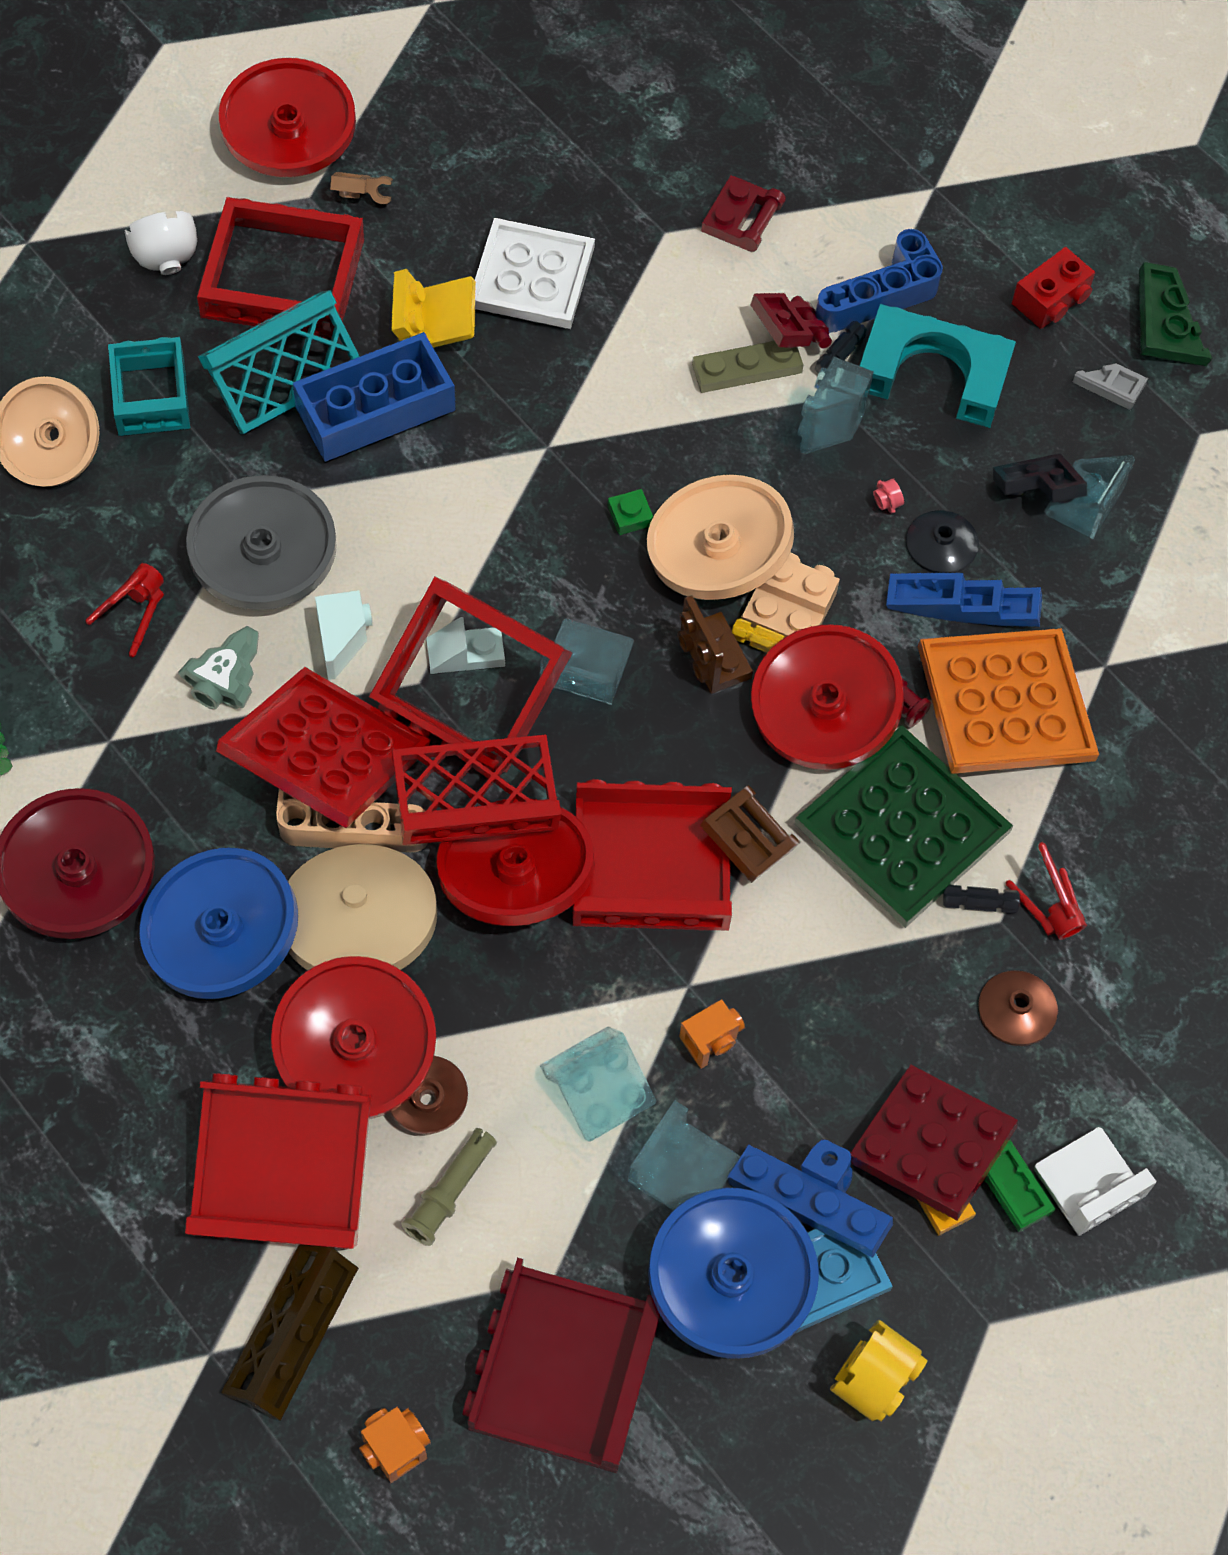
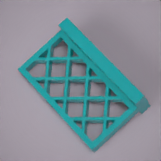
[198,290,360,434]

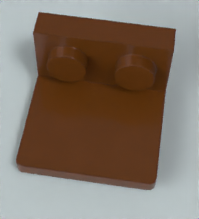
[678,595,753,694]

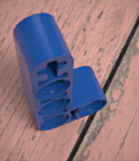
[815,229,943,333]

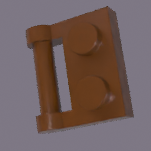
[700,785,800,883]

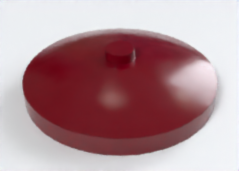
[0,788,155,939]

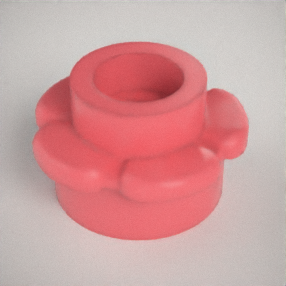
[873,479,904,514]

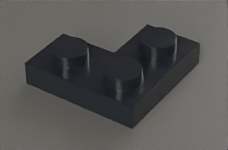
[993,453,1087,503]

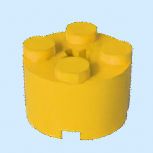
[830,1320,928,1422]

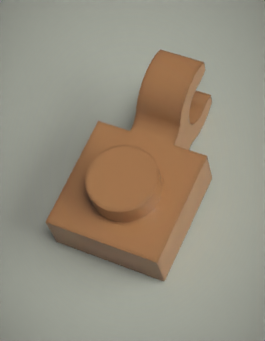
[330,172,393,204]

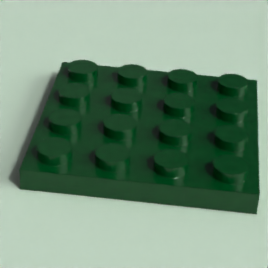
[794,725,1013,928]

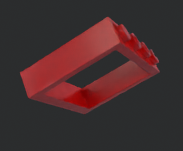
[197,197,364,339]
[369,576,573,773]

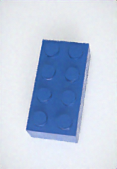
[293,332,455,462]

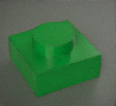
[607,489,653,535]

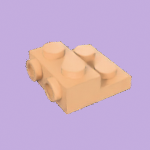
[741,552,840,638]

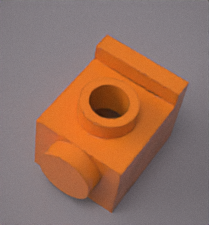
[679,999,745,1069]

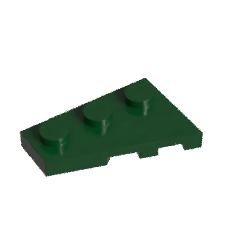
[1139,262,1213,366]

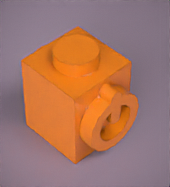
[359,1407,431,1483]

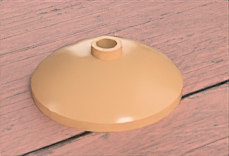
[0,377,99,487]

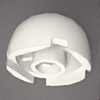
[124,211,197,275]

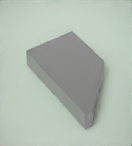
[1072,363,1148,410]

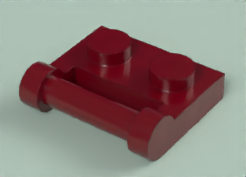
[701,175,786,252]

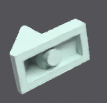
[427,617,505,674]

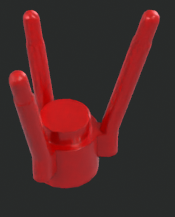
[85,563,164,657]
[1006,842,1087,940]

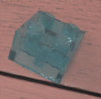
[797,357,874,454]

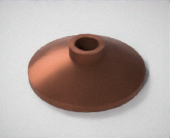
[978,970,1058,1046]
[390,1056,468,1134]

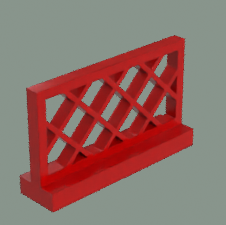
[392,735,561,845]

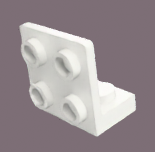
[1034,1127,1156,1236]

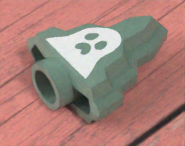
[178,626,259,709]

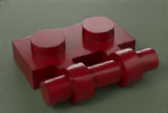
[750,293,832,349]

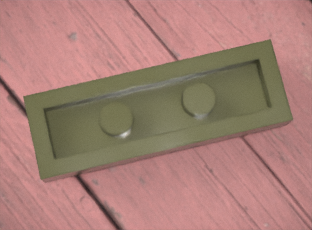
[692,341,804,393]

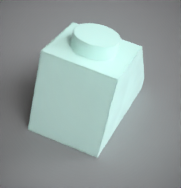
[315,590,373,680]

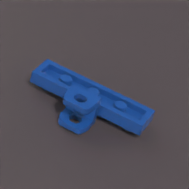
[728,1140,893,1258]

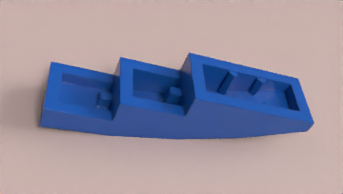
[886,573,1042,627]

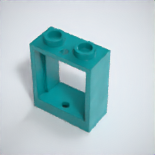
[108,337,191,436]

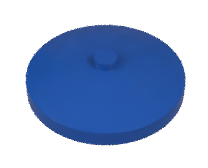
[140,848,298,999]
[648,1188,819,1359]

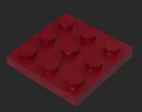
[851,1065,1018,1221]

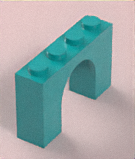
[854,304,1016,428]

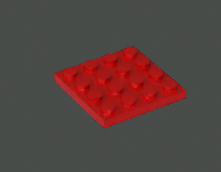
[216,667,431,828]

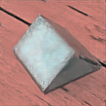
[1045,455,1135,539]

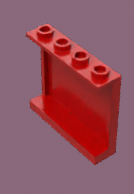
[573,779,732,931]
[185,1073,372,1249]

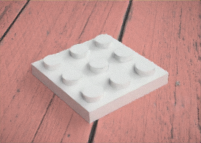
[475,218,595,329]

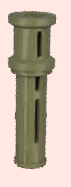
[401,1128,497,1246]

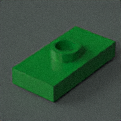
[985,1140,1055,1232]

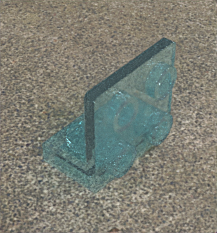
[540,619,634,705]
[540,1026,656,1141]
[628,1100,740,1210]

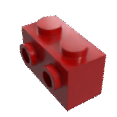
[1011,247,1095,329]

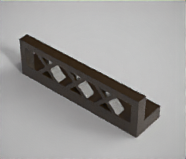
[221,1244,359,1421]

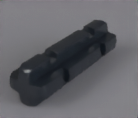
[815,321,867,378]
[943,885,1020,913]

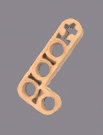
[276,789,428,853]

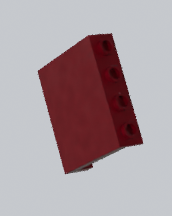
[462,1257,660,1473]

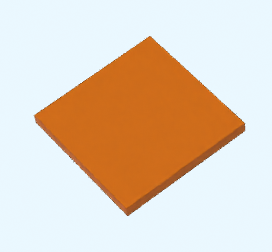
[918,628,1099,774]

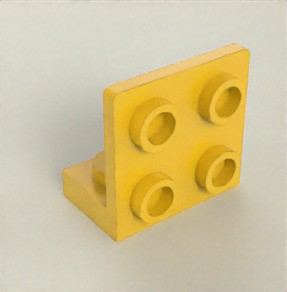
[392,269,476,348]

